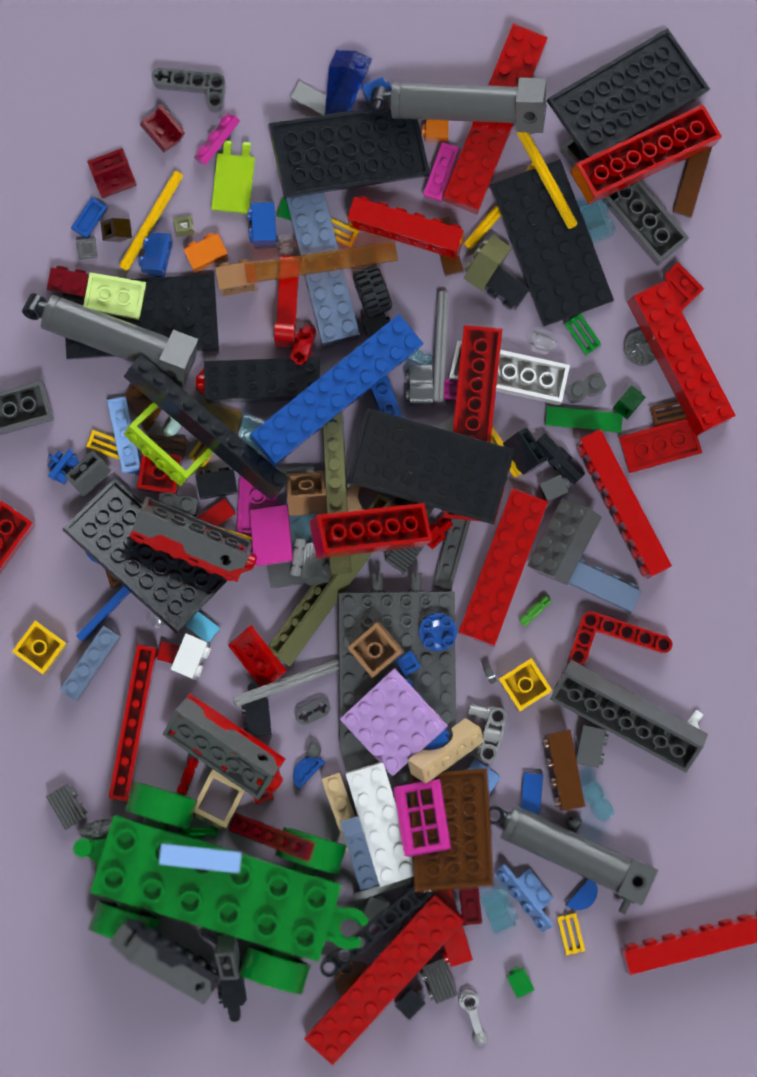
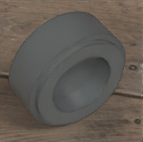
[483,664,498,684]

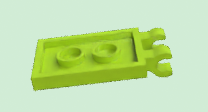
[211,140,255,214]

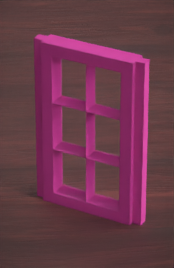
[394,779,451,857]

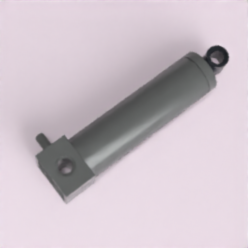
[369,78,547,134]
[22,293,198,388]
[490,805,658,914]

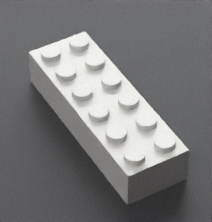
[449,341,570,405]
[345,762,414,887]

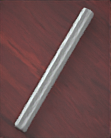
[433,291,449,402]
[233,659,340,707]

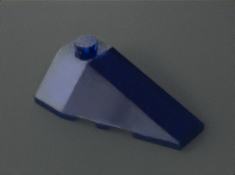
[325,50,373,115]

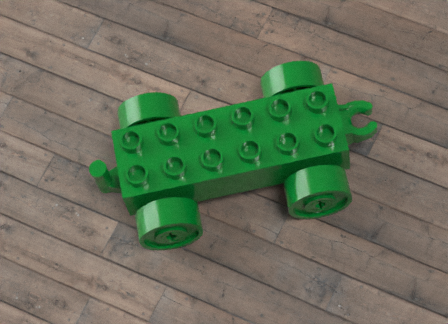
[73,781,368,994]

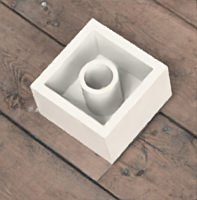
[171,634,211,680]

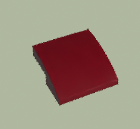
[87,148,137,199]

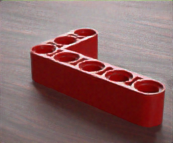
[274,255,300,348]
[569,611,673,665]

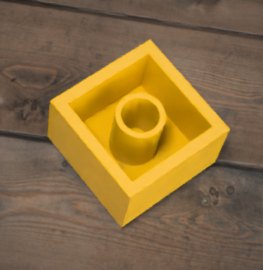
[12,621,69,675]
[498,658,552,712]

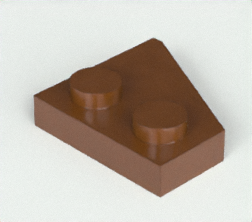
[125,385,162,432]

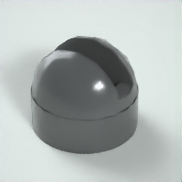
[305,741,321,758]
[566,816,582,833]

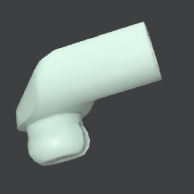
[164,416,181,437]

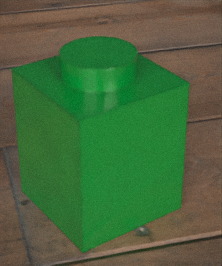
[506,966,535,999]

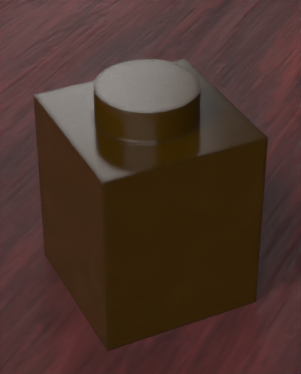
[100,218,132,242]

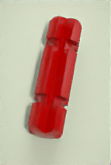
[176,757,199,795]

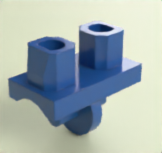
[47,449,79,485]

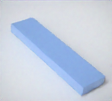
[107,396,140,474]
[159,844,241,873]

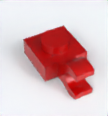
[427,515,453,550]

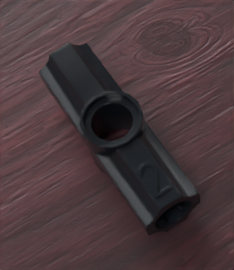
[536,433,586,485]

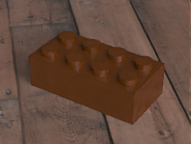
[542,730,586,811]

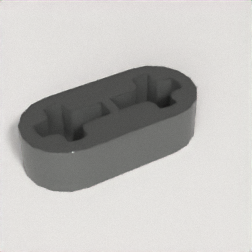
[295,699,330,725]

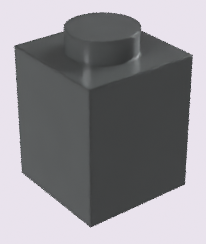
[539,475,570,503]

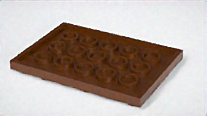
[410,768,495,893]

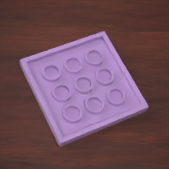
[340,668,448,776]

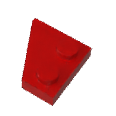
[664,262,704,311]

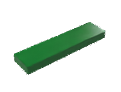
[545,406,623,433]

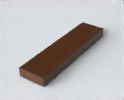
[673,147,712,218]

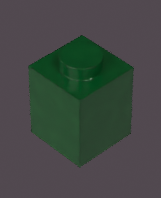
[613,385,646,420]

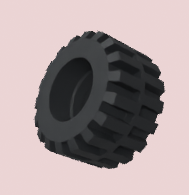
[353,265,392,317]

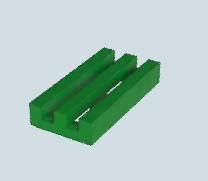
[564,313,602,356]

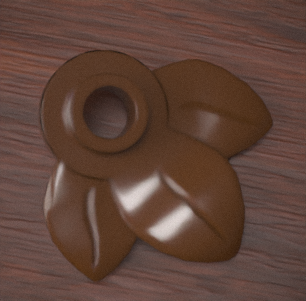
[335,958,368,994]

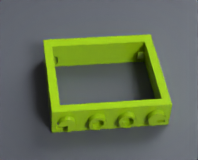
[123,402,213,486]

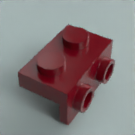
[139,105,185,153]
[46,266,89,298]

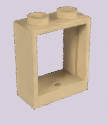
[194,769,245,829]

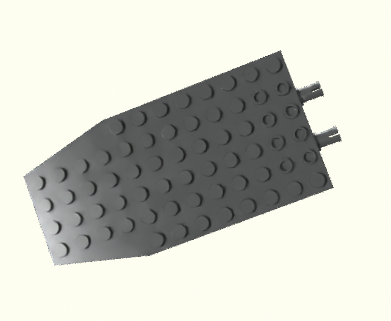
[339,573,456,814]

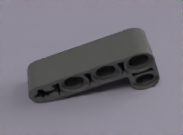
[152,68,226,113]

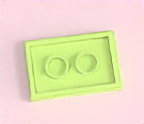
[83,272,147,321]

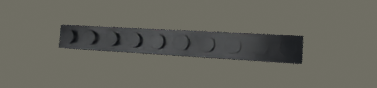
[124,354,290,501]

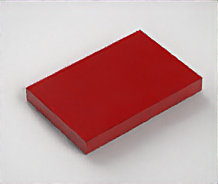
[228,625,286,687]

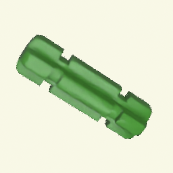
[519,595,551,627]

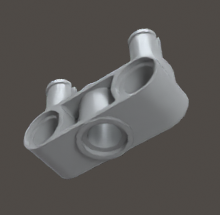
[467,704,507,763]

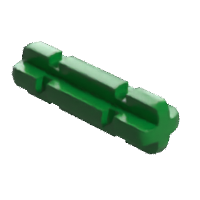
[179,826,218,838]

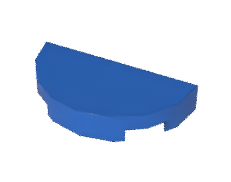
[293,757,325,790]
[566,880,598,910]

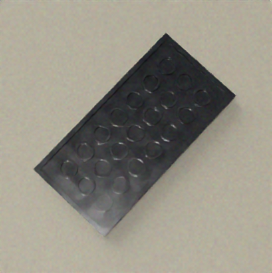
[547,28,710,159]
[268,108,430,199]
[489,159,614,327]
[63,274,219,360]
[347,408,515,525]
[62,478,227,634]

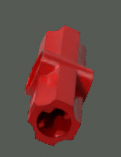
[291,324,316,365]

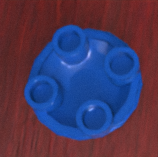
[419,613,457,651]

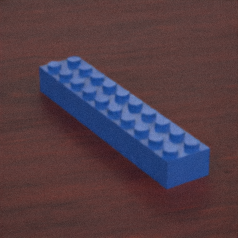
[249,314,424,467]

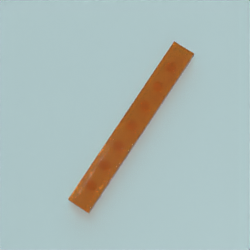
[244,241,398,284]

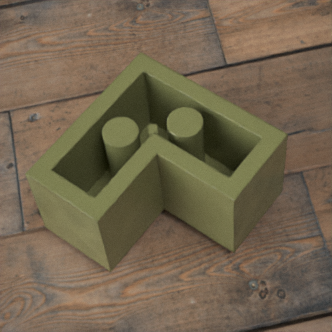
[463,235,512,291]

